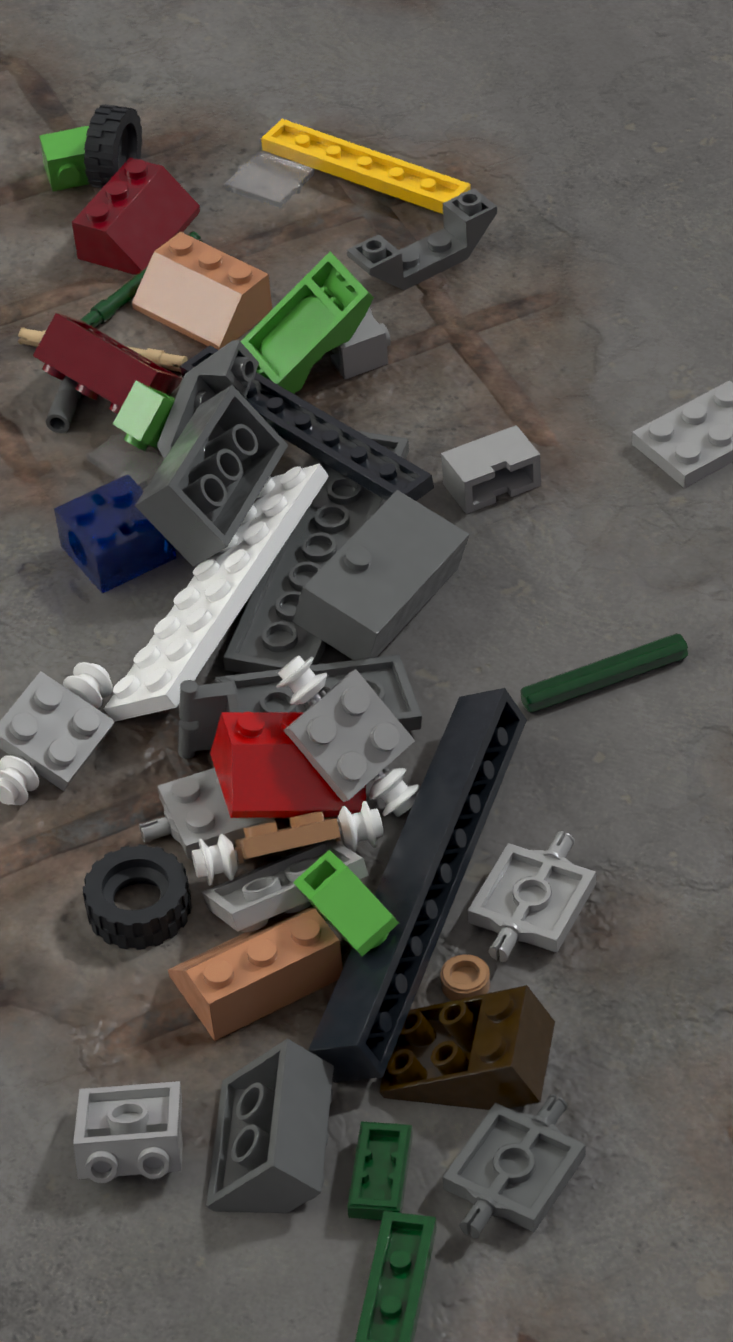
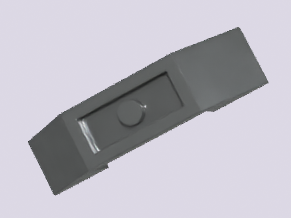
[347,188,497,290]
[157,340,259,459]

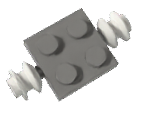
[276,655,420,817]
[0,662,115,805]

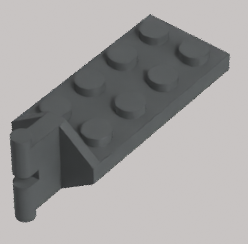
[178,654,422,759]

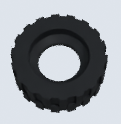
[84,104,143,188]
[83,844,192,950]

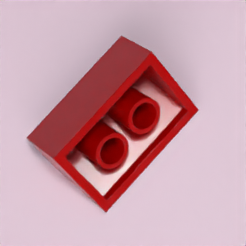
[210,712,366,818]

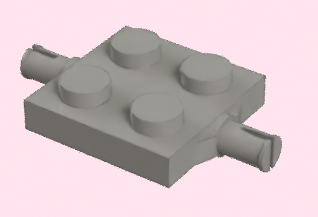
[139,768,275,859]
[468,831,596,962]

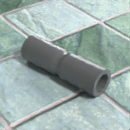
[46,376,82,433]

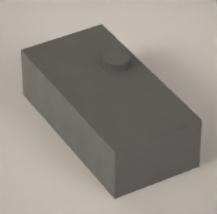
[135,385,288,567]
[293,490,470,660]

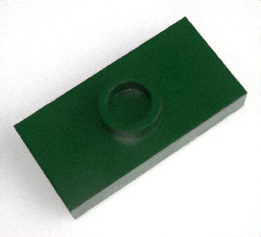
[347,1121,413,1220]

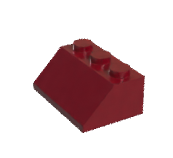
[72,157,201,275]
[33,313,182,414]

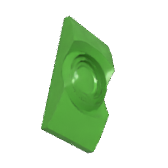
[241,252,374,394]

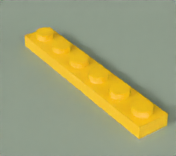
[261,119,471,214]

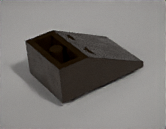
[379,985,555,1110]

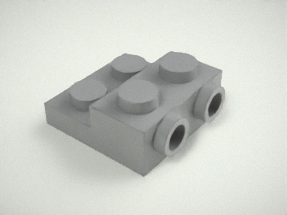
[73,1081,183,1183]

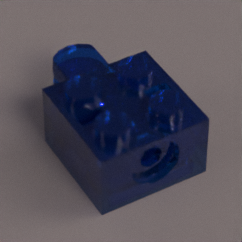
[54,474,176,594]

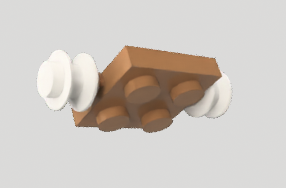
[191,801,384,886]

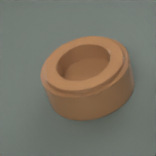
[440,954,490,1001]

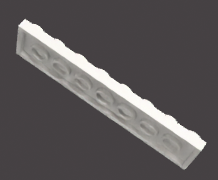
[104,463,329,721]

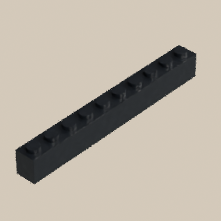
[308,688,527,1083]

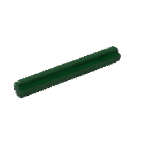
[520,633,688,713]

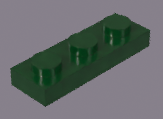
[355,1211,437,1342]

